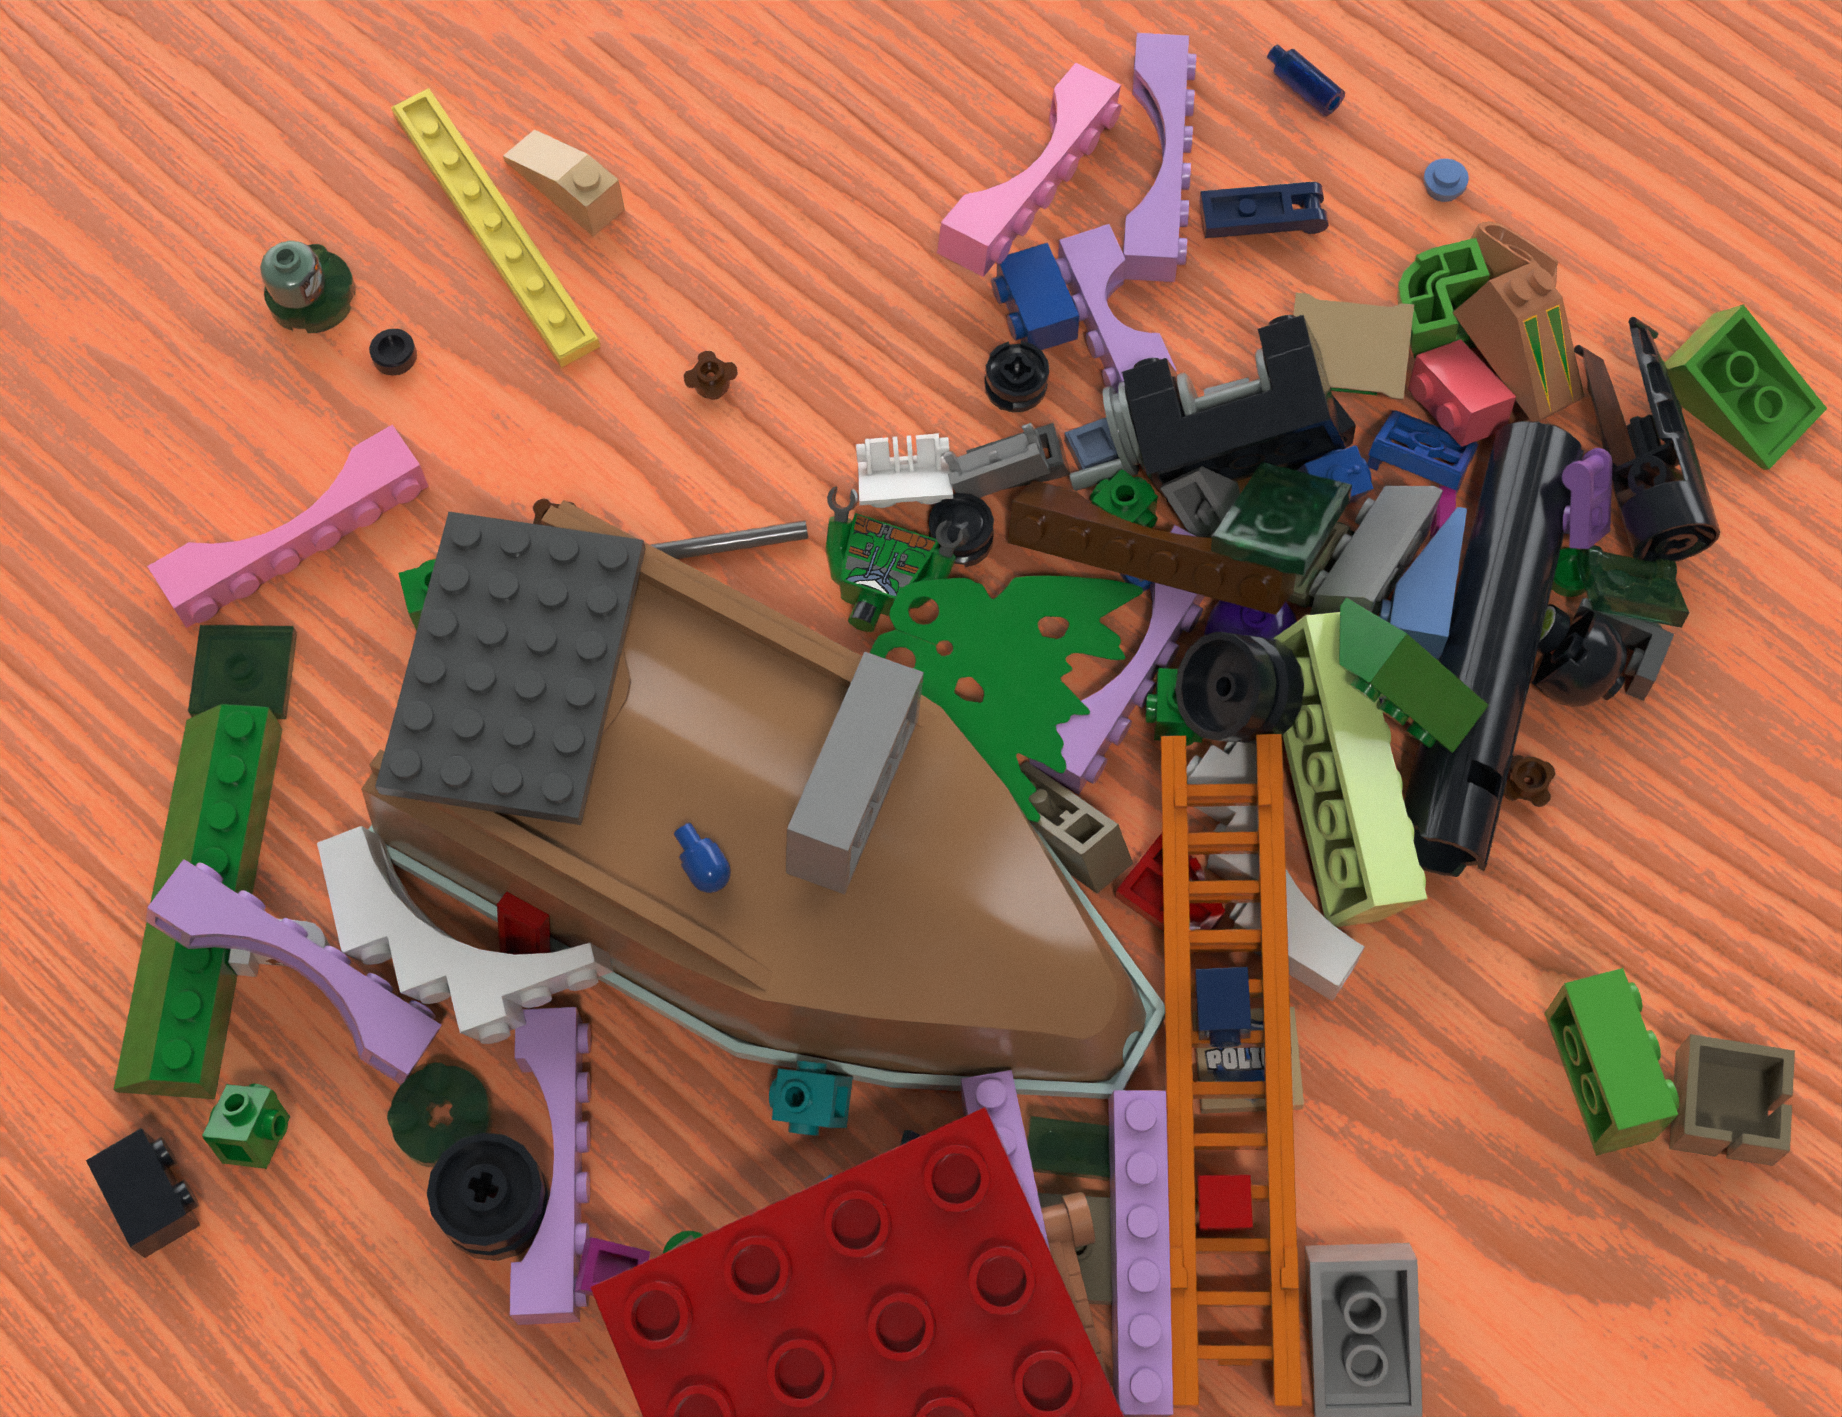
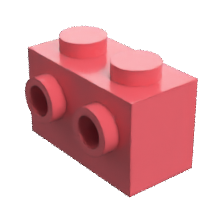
[1408,339,1516,447]

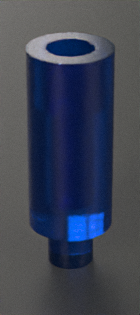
[1267,45,1345,116]

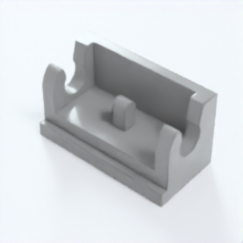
[943,423,1050,498]

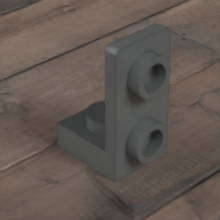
[1572,598,1674,701]

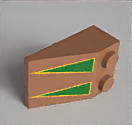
[1452,261,1585,422]

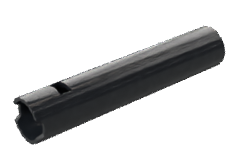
[1404,421,1584,877]

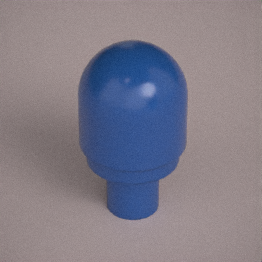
[674,823,731,893]

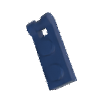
[1199,182,1329,238]

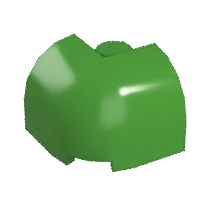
[1397,238,1489,358]

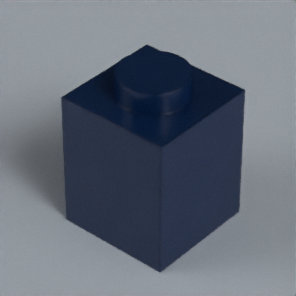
[1195,967,1252,1048]

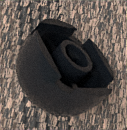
[1531,611,1627,707]

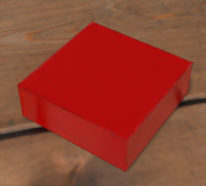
[1198,1175,1253,1231]

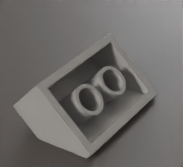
[1309,486,1443,615]

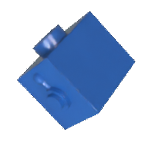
[1290,445,1374,515]

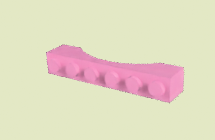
[937,63,1122,277]
[147,425,428,628]

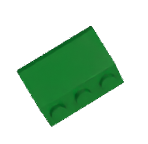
[1339,598,1489,753]

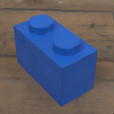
[991,242,1079,350]

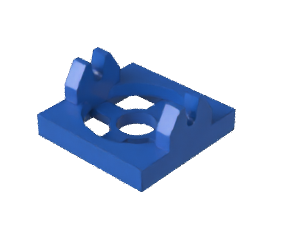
[1367,410,1479,495]

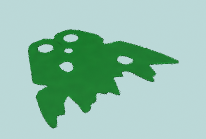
[870,576,1143,822]

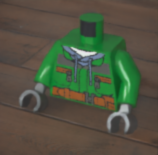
[825,486,969,632]

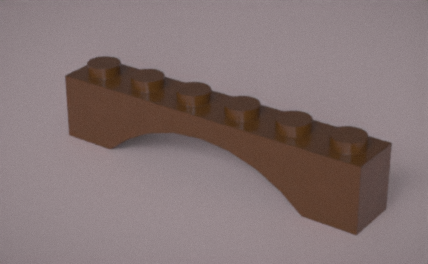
[1008,481,1300,615]

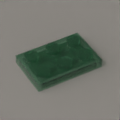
[1211,462,1352,576]

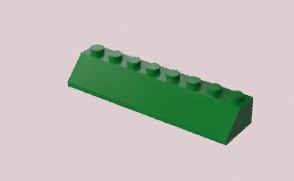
[113,704,283,1099]

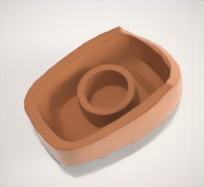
[1470,221,1558,287]

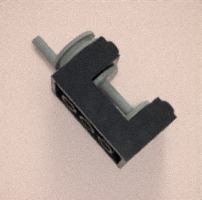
[1070,315,1346,502]

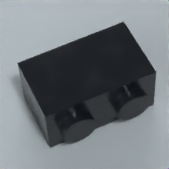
[86,1128,200,1258]

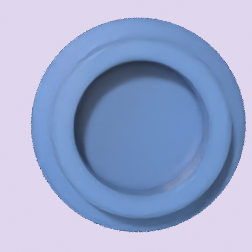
[1423,159,1469,202]

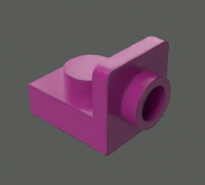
[574,1237,650,1296]

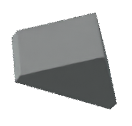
[1160,466,1249,539]

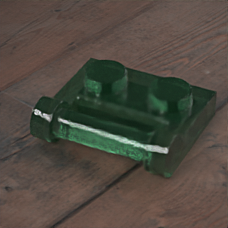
[1577,545,1690,628]

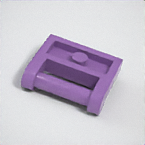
[1562,448,1612,549]

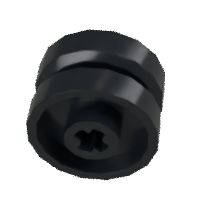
[1175,631,1304,744]
[427,1132,550,1261]

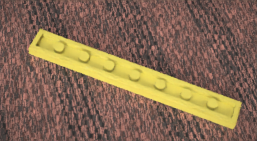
[391,88,600,368]

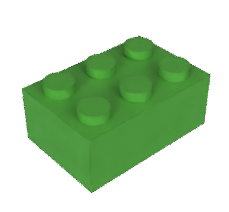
[1544,968,1679,1156]

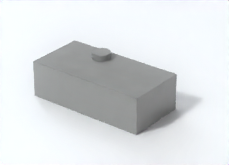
[786,652,924,895]

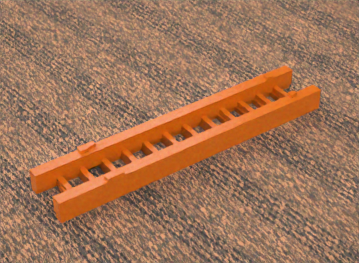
[1161,734,1302,1409]

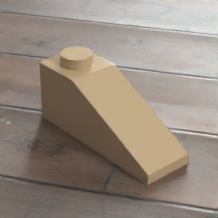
[503,129,625,237]

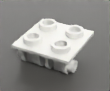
[856,433,953,508]

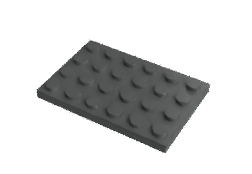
[375,512,646,825]

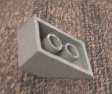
[1305,1243,1423,1417]

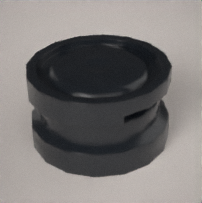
[984,341,1049,413]
[929,493,994,568]

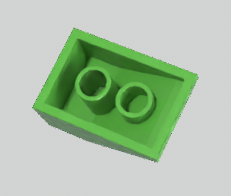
[1665,304,1827,470]

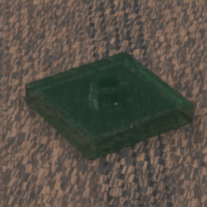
[188,625,297,719]

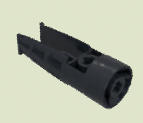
[1574,317,1720,565]

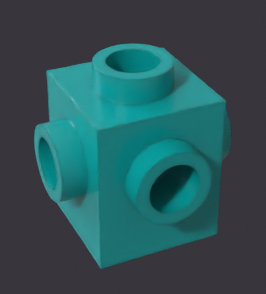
[769,1060,853,1136]

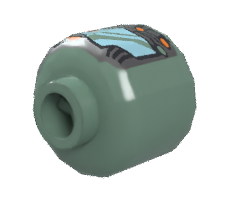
[260,240,326,309]

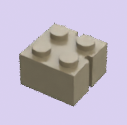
[1669,1034,1795,1166]

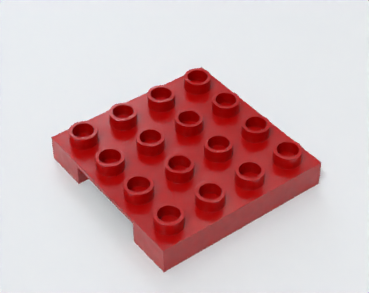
[590,1107,1125,1417]

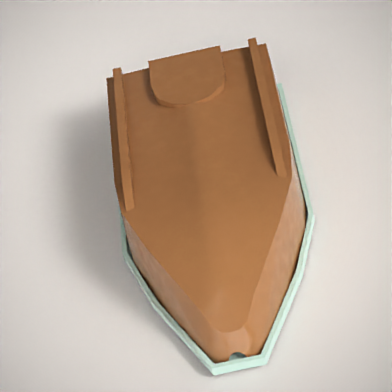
[361,500,1165,1099]

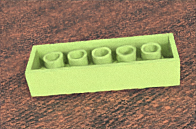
[1273,612,1427,927]

